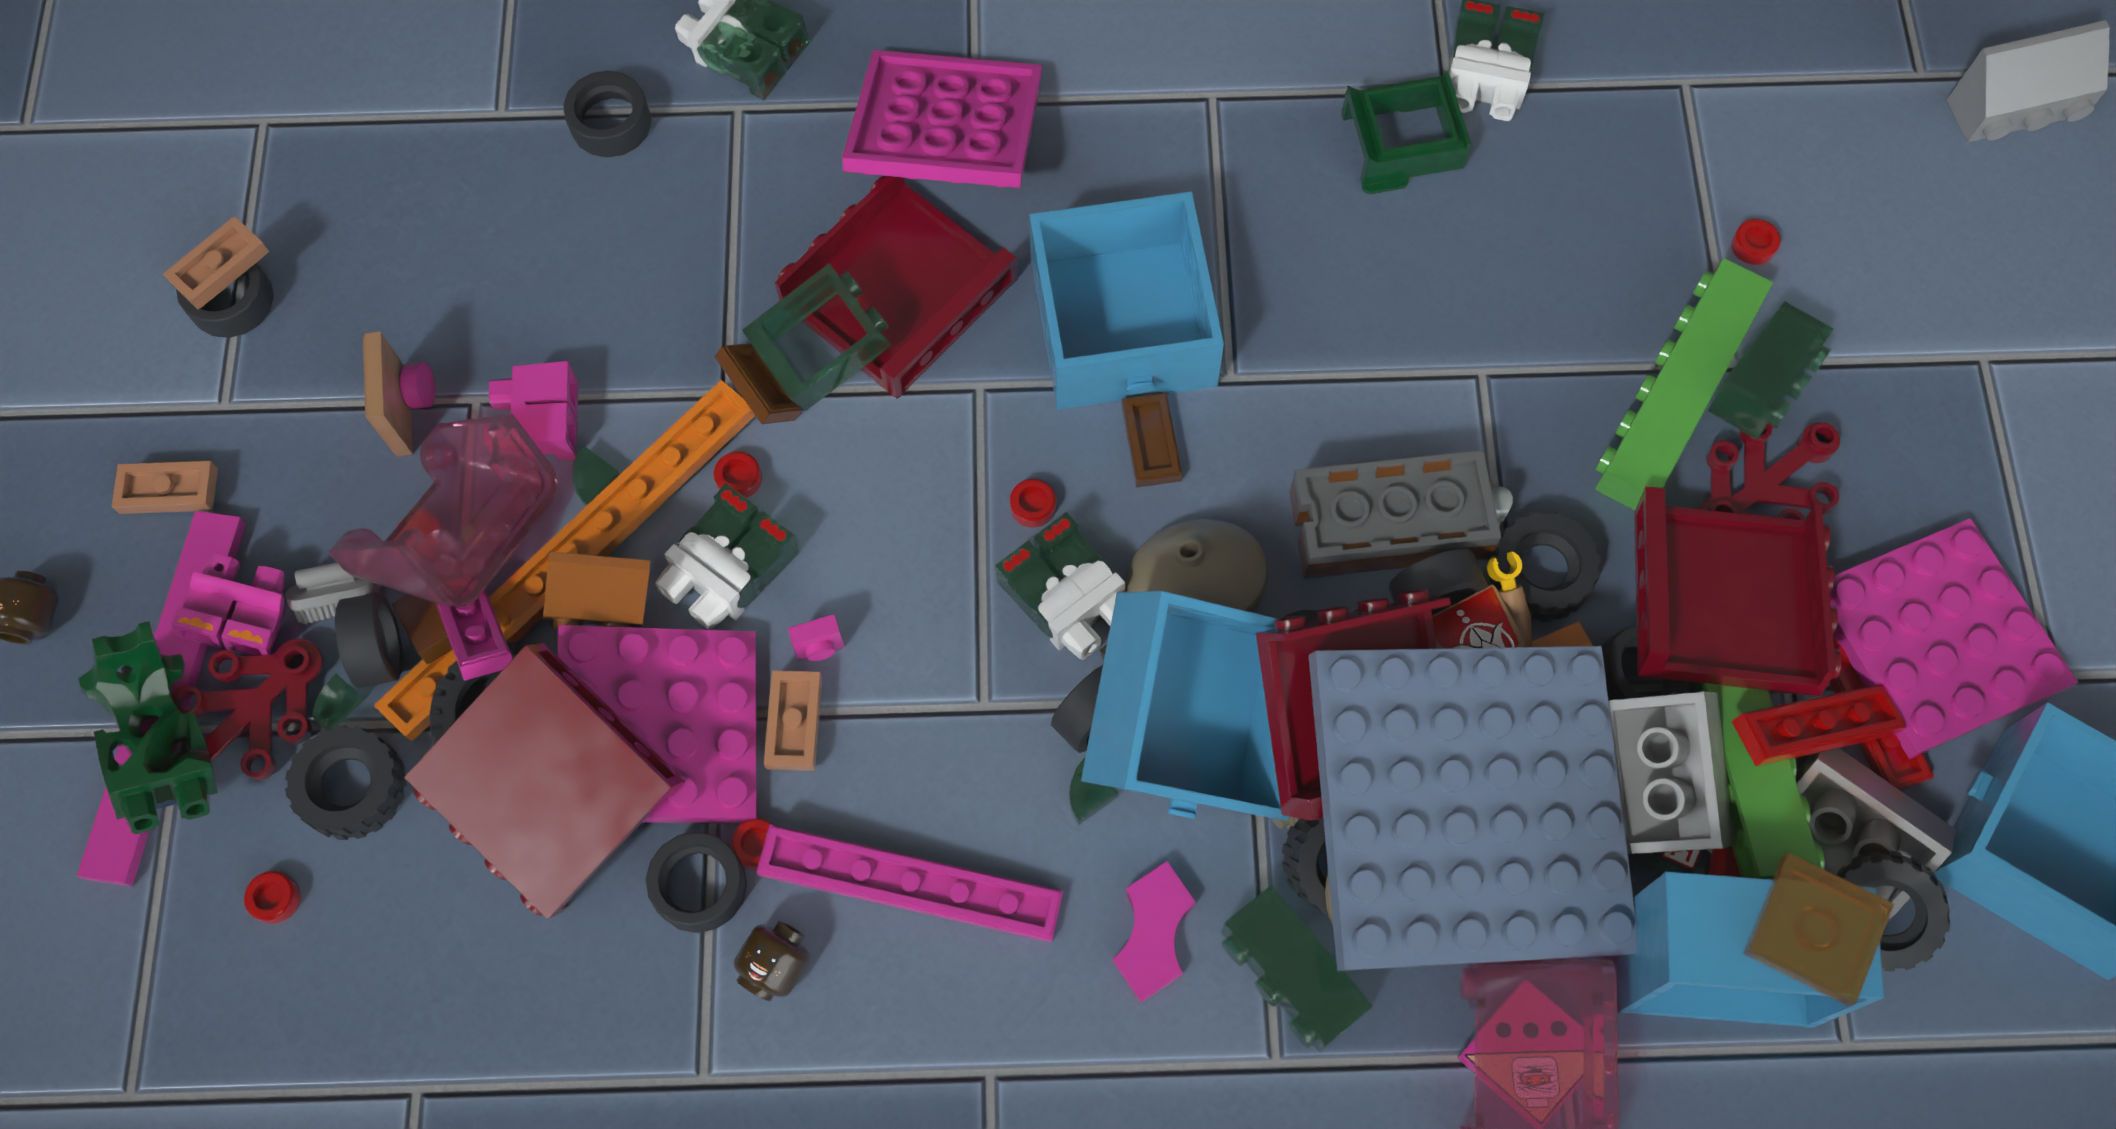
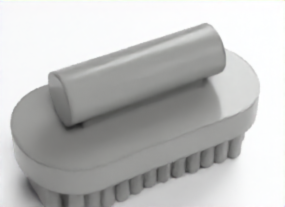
[285,559,382,624]

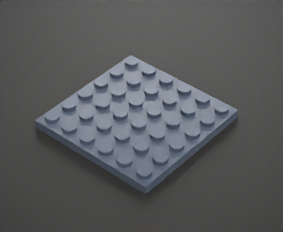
[1309,646,1636,971]

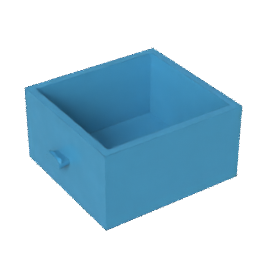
[1029,192,1224,410]
[1081,591,1289,821]
[1934,702,2116,980]
[1617,872,1884,1028]

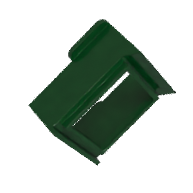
[1341,71,1471,194]

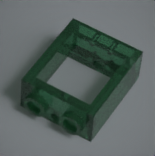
[742,264,892,411]

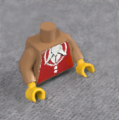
[1432,552,1532,649]

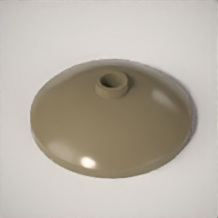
[1125,519,1268,612]

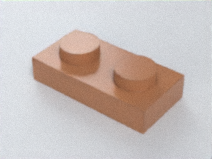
[163,216,269,310]
[111,461,218,514]
[764,670,822,771]

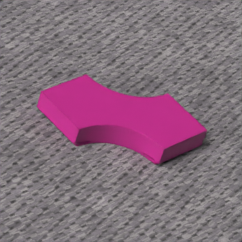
[1112,861,1196,1004]

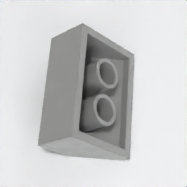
[1947,20,2110,142]
[1608,692,1735,854]
[1795,748,1956,923]

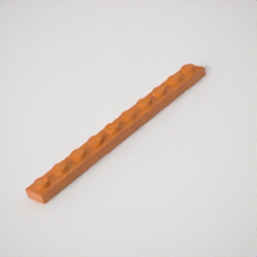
[373,380,756,742]

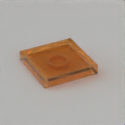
[1743,853,1894,1006]

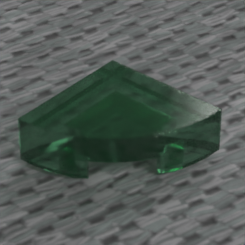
[572,446,620,507]
[313,673,363,730]
[1069,758,1118,825]

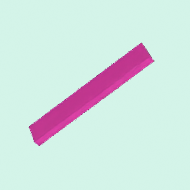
[757,824,1063,943]

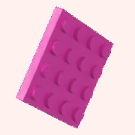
[842,50,1042,188]
[1829,518,2078,759]
[557,625,756,823]

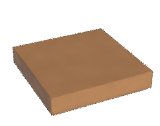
[363,331,413,457]

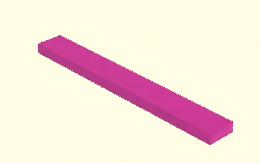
[77,511,246,887]

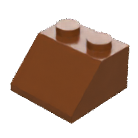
[543,551,650,630]

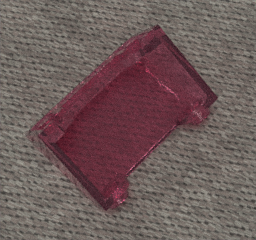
[328,414,559,607]
[1459,958,1618,1129]

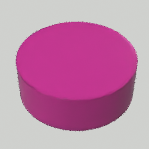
[399,362,436,409]

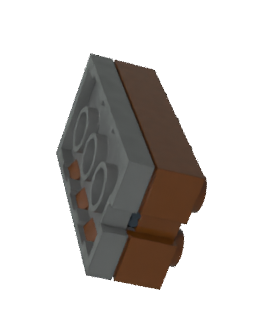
[1289,450,1513,579]

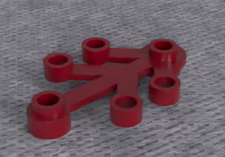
[1698,415,1840,520]
[172,639,323,781]

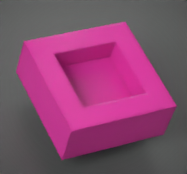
[788,614,844,661]

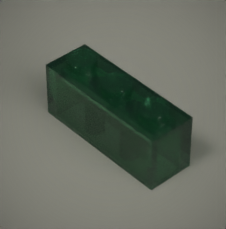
[1708,301,1834,440]
[1221,885,1373,1053]

